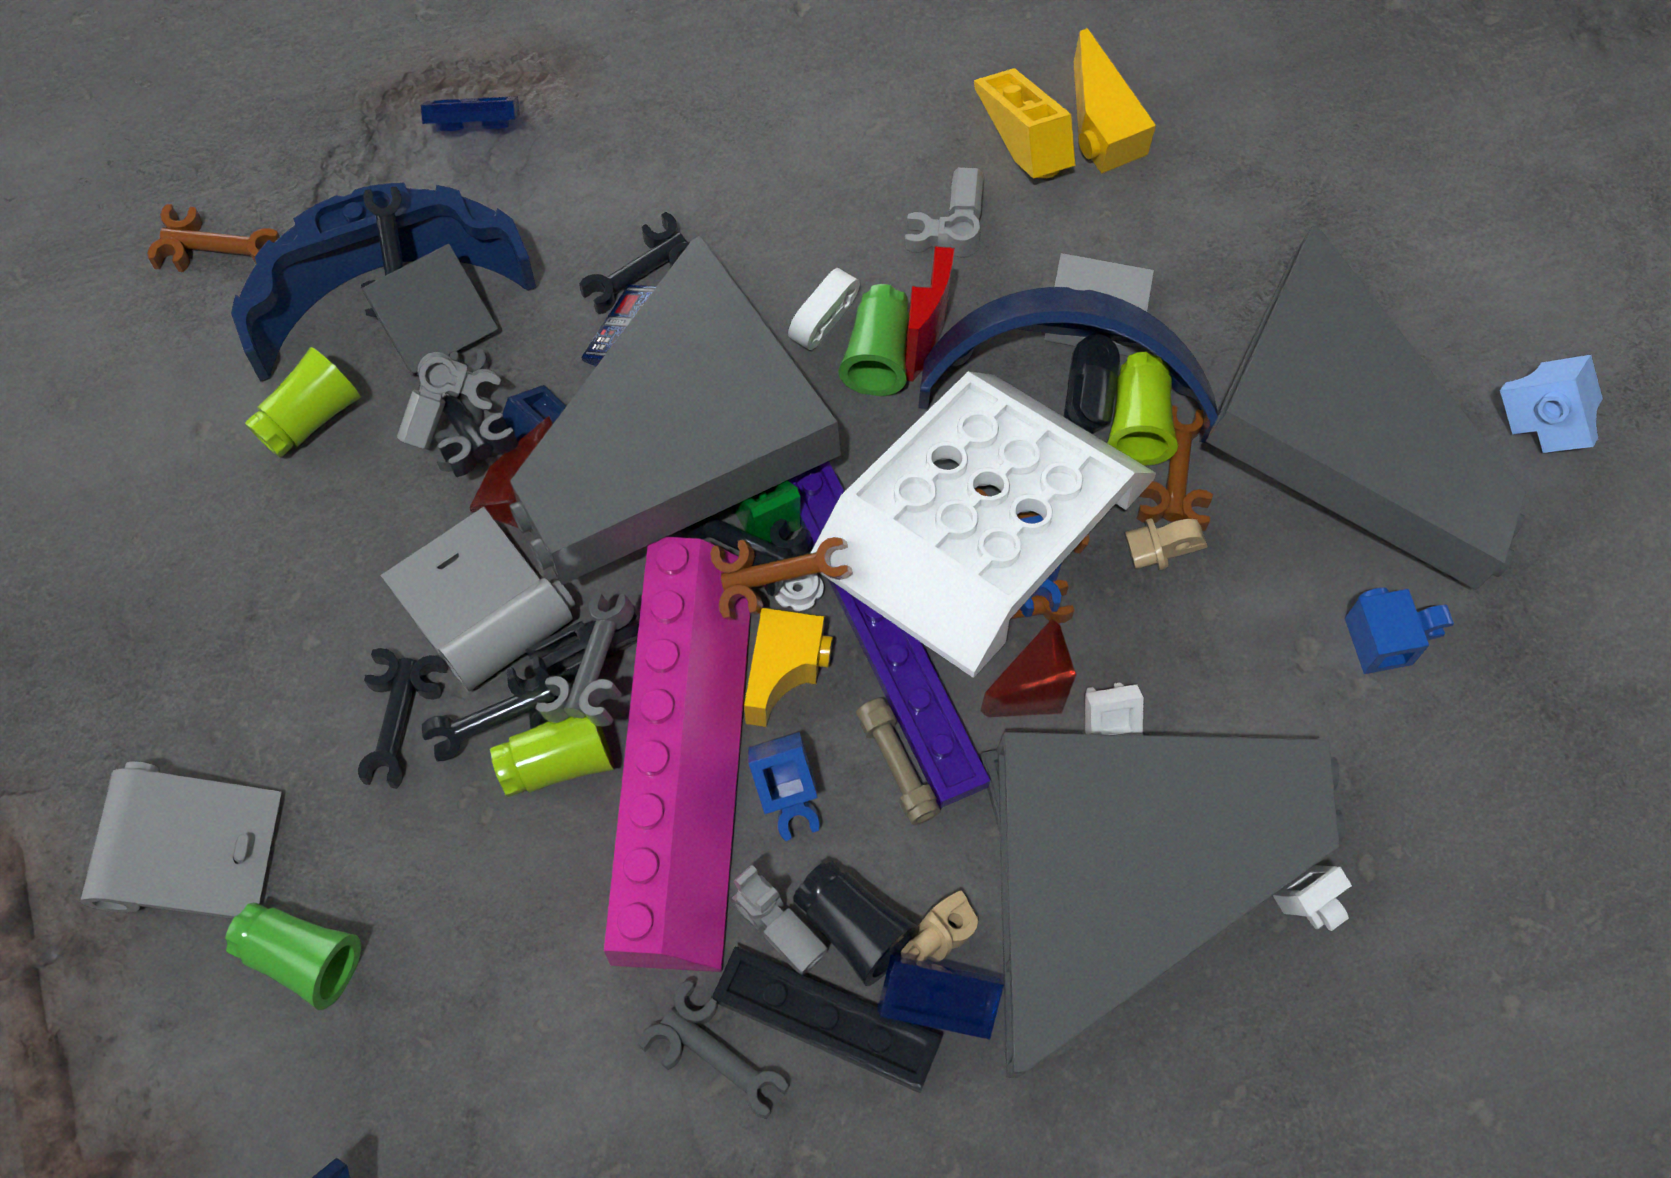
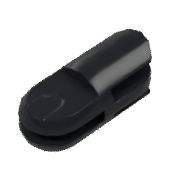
[1063,333,1120,434]
[525,612,639,684]

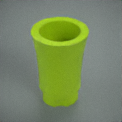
[245,347,361,458]
[1107,352,1178,466]
[490,716,615,797]

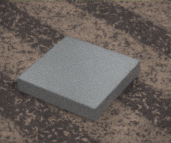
[1044,253,1154,356]

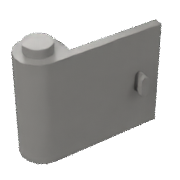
[380,507,575,692]
[80,762,281,919]

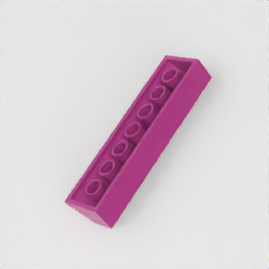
[604,537,753,972]

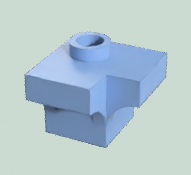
[1500,355,1603,453]

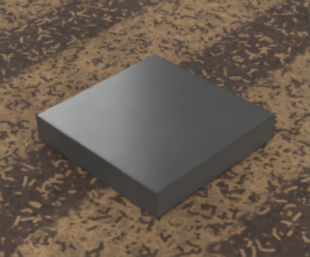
[362,244,498,376]

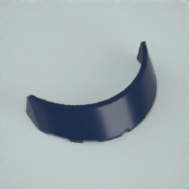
[231,182,536,381]
[918,287,1218,443]

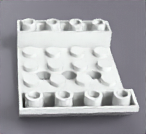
[810,371,1156,678]

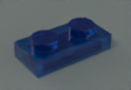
[420,96,520,131]
[877,955,1004,1040]

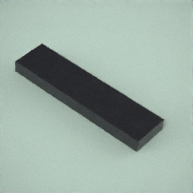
[712,946,943,1093]

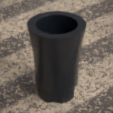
[793,861,919,986]

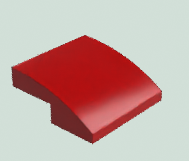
[905,246,955,382]

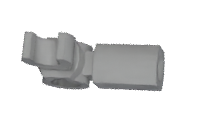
[905,167,984,257]
[397,352,501,449]
[731,865,828,976]

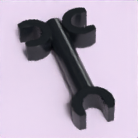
[361,186,404,317]
[579,212,690,315]
[419,383,519,477]
[680,515,812,596]
[358,648,448,789]
[422,656,559,762]

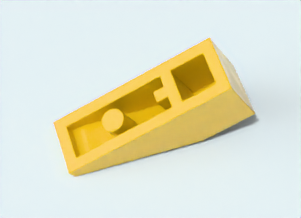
[1073,28,1156,174]
[974,68,1075,179]

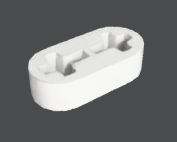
[788,268,860,350]

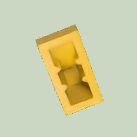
[744,608,833,727]

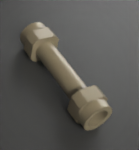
[856,698,941,825]

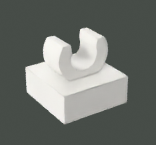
[1085,682,1144,735]
[1273,865,1352,931]

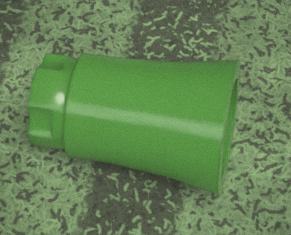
[838,284,909,396]
[225,902,361,1010]

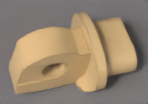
[1125,518,1207,570]
[901,890,978,969]

